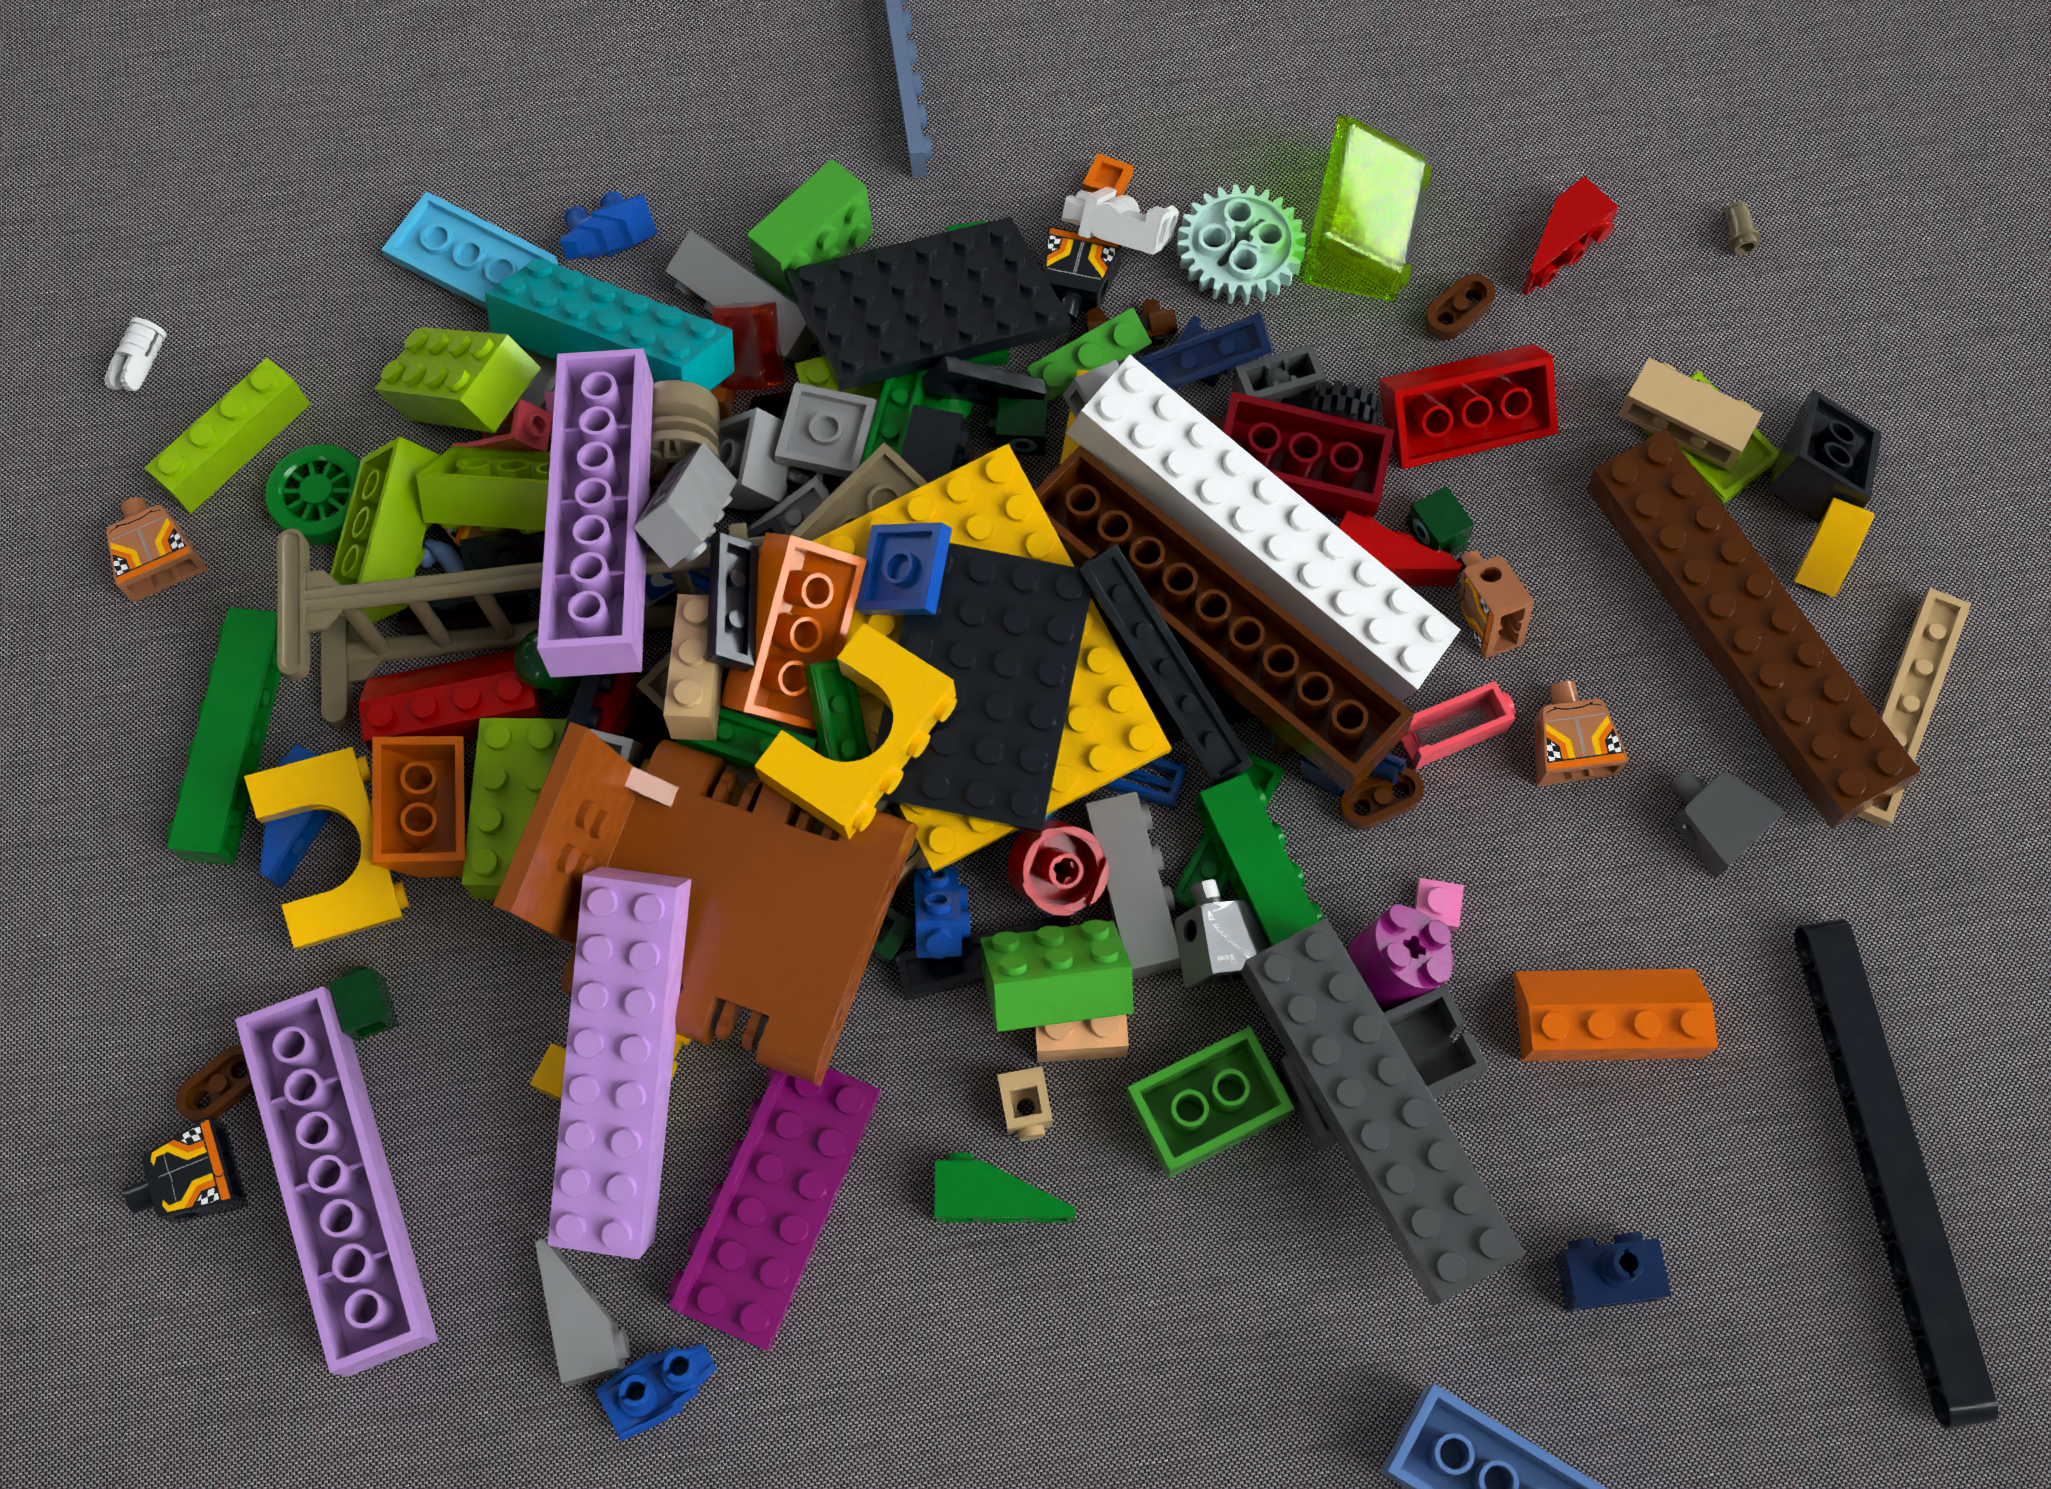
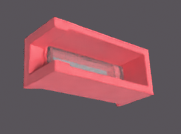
[452,399,553,452]
[1400,681,1515,771]

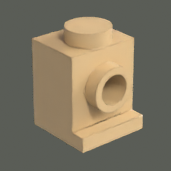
[997,1066,1053,1141]

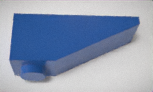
[259,743,332,889]

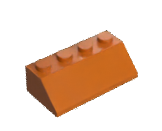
[720,532,867,731]
[1513,969,1718,1061]

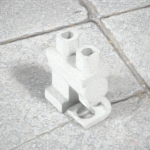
[1062,187,1179,255]

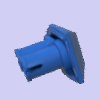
[559,191,657,260]
[595,1343,717,1441]

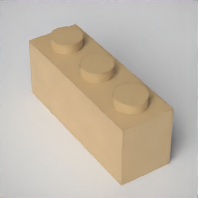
[1618,358,1763,471]
[663,594,724,741]

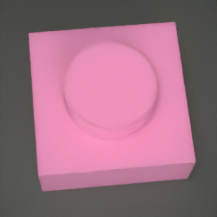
[1414,878,1464,932]

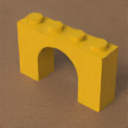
[754,623,957,840]
[244,747,410,950]

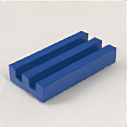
[1101,758,1187,809]

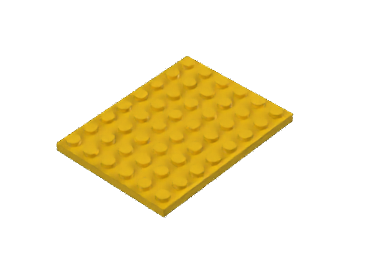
[811,443,1172,873]

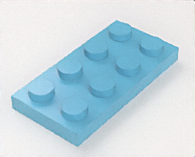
[381,191,559,310]

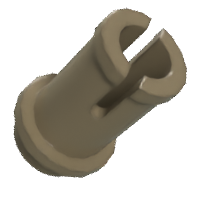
[1723,201,1761,255]

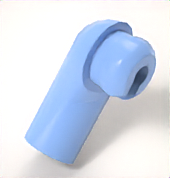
[421,539,465,573]

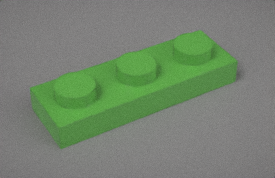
[1026,307,1152,401]

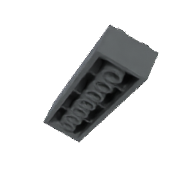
[1241,917,1526,1307]

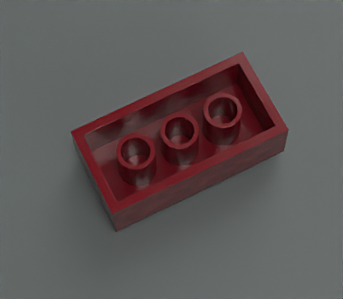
[1221,391,1394,518]

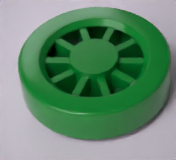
[265,444,361,546]

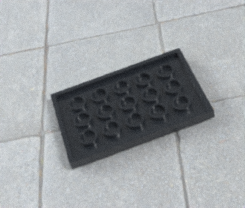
[786,217,1072,391]
[874,543,1092,833]

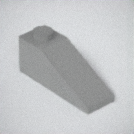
[535,1239,631,1386]

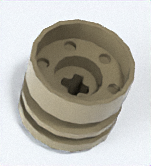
[649,380,720,488]

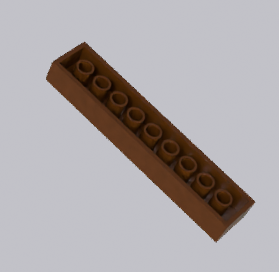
[1587,429,1921,829]
[1034,445,1414,794]

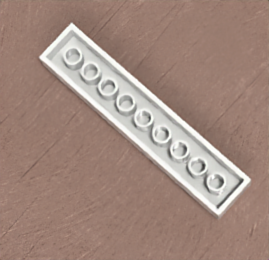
[1066,355,1461,702]

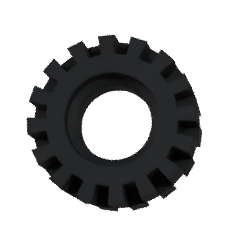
[1305,380,1381,426]

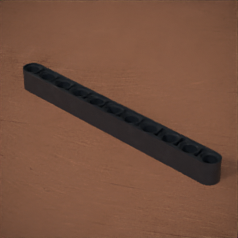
[1794,918,1998,1429]

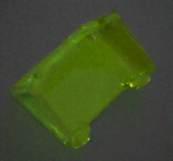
[1302,115,1433,302]

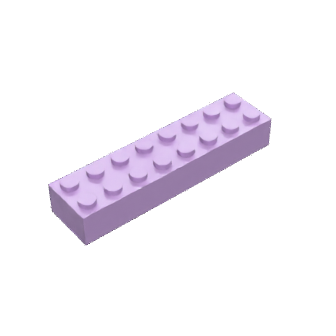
[537,348,653,678]
[547,867,691,1259]
[235,986,438,1377]

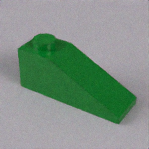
[934,1152,1075,1223]

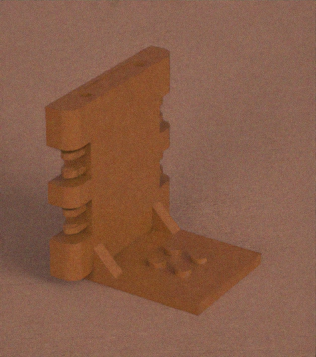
[493,722,919,1087]

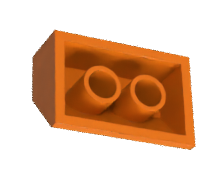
[372,736,465,878]

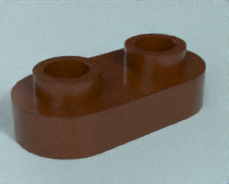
[1424,274,1495,340]
[1339,767,1424,830]
[176,1045,254,1123]

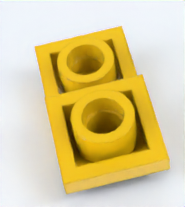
[1794,497,1874,597]

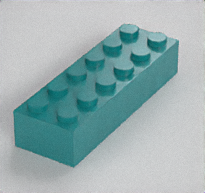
[485,258,735,391]

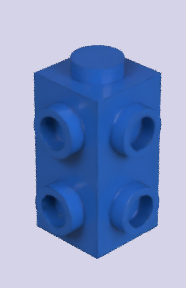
[913,867,970,959]

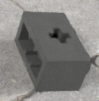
[1232,343,1327,408]

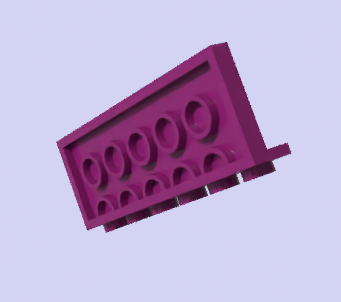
[667,1068,882,1352]

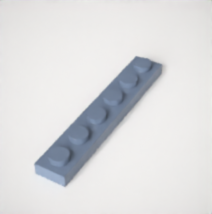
[884,0,933,178]

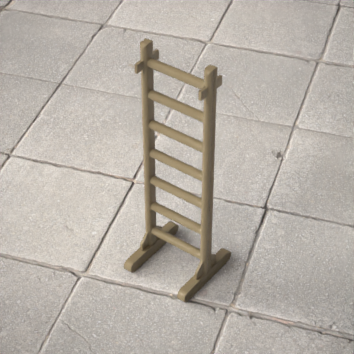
[277,523,765,728]

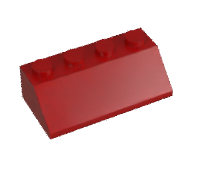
[1379,344,1559,469]
[359,649,546,751]

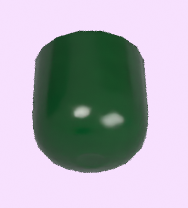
[513,629,582,705]

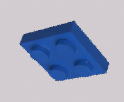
[855,522,952,615]

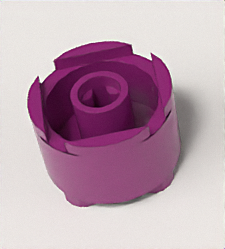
[1347,904,1453,1011]

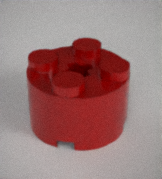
[1008,820,1109,916]

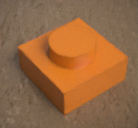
[1082,153,1134,197]

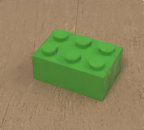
[746,159,873,300]
[980,920,1134,1032]
[1126,1026,1294,1179]

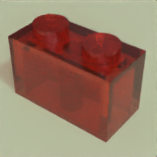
[712,302,785,390]

